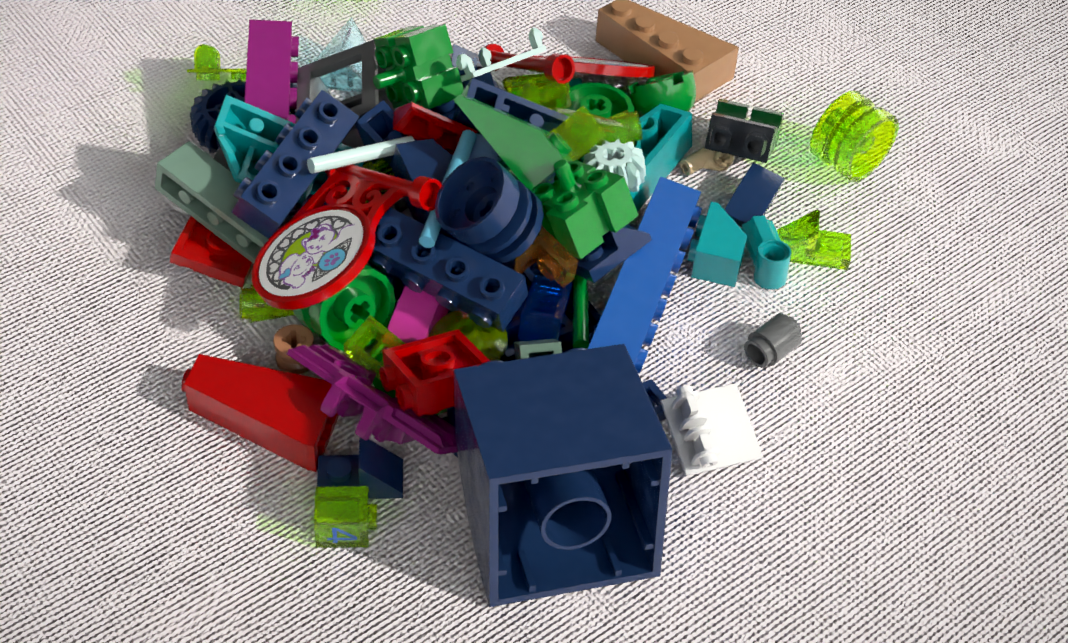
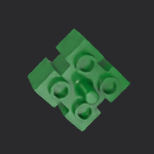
[373,24,464,109]
[531,159,639,260]

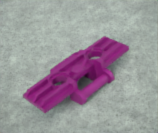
[287,344,457,455]

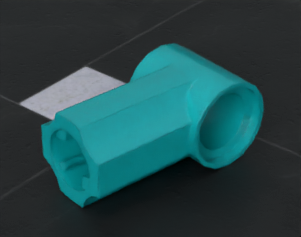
[741,215,792,290]

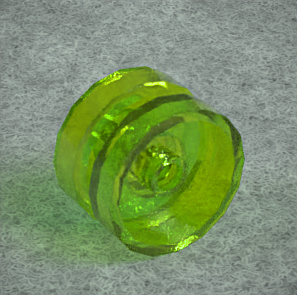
[809,91,899,182]

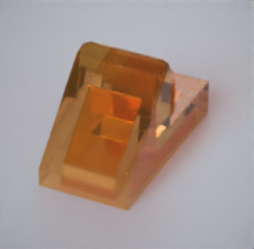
[513,225,578,288]

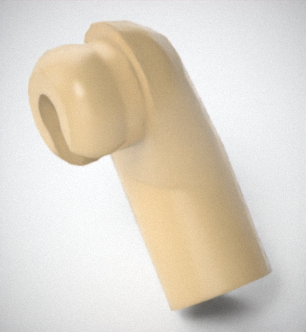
[679,147,734,176]

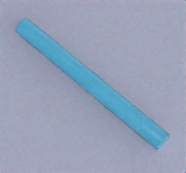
[419,130,477,248]

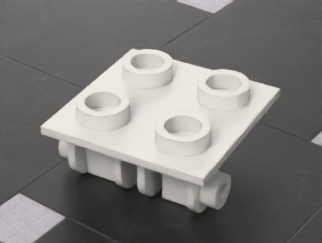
[660,383,763,476]

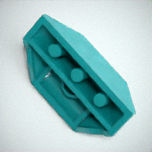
[213,95,364,208]

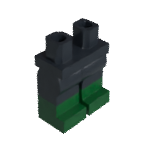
[704,98,784,163]

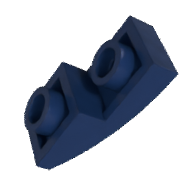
[725,162,785,227]

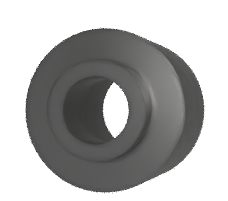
[744,313,802,368]

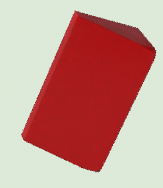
[393,102,477,155]

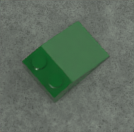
[454,95,573,190]

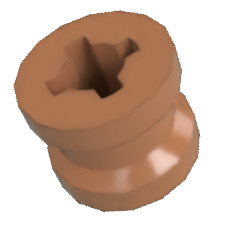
[273,324,314,374]

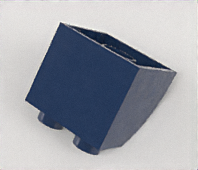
[454,344,672,607]

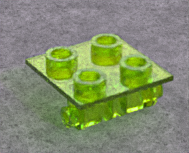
[187,44,246,81]

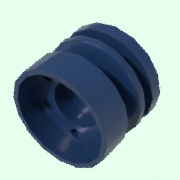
[435,156,544,263]

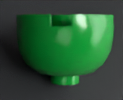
[626,70,696,118]

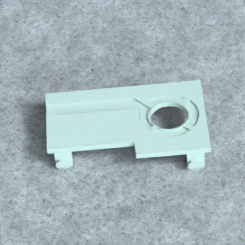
[456,28,547,82]

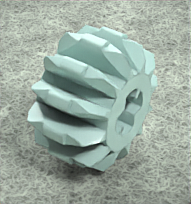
[583,138,646,192]

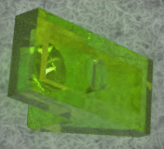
[777,210,851,270]

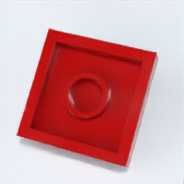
[170,216,254,288]

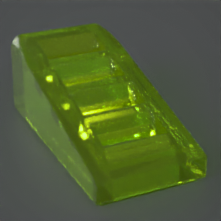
[344,315,405,379]

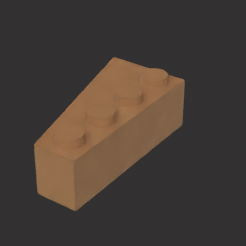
[595,0,739,102]

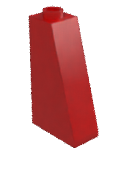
[181,354,340,472]

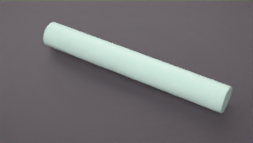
[307,136,415,174]

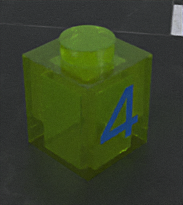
[314,486,378,548]

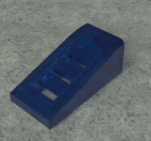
[518,275,572,341]

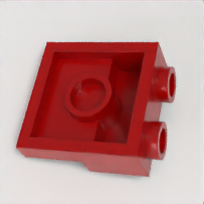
[379,329,490,417]

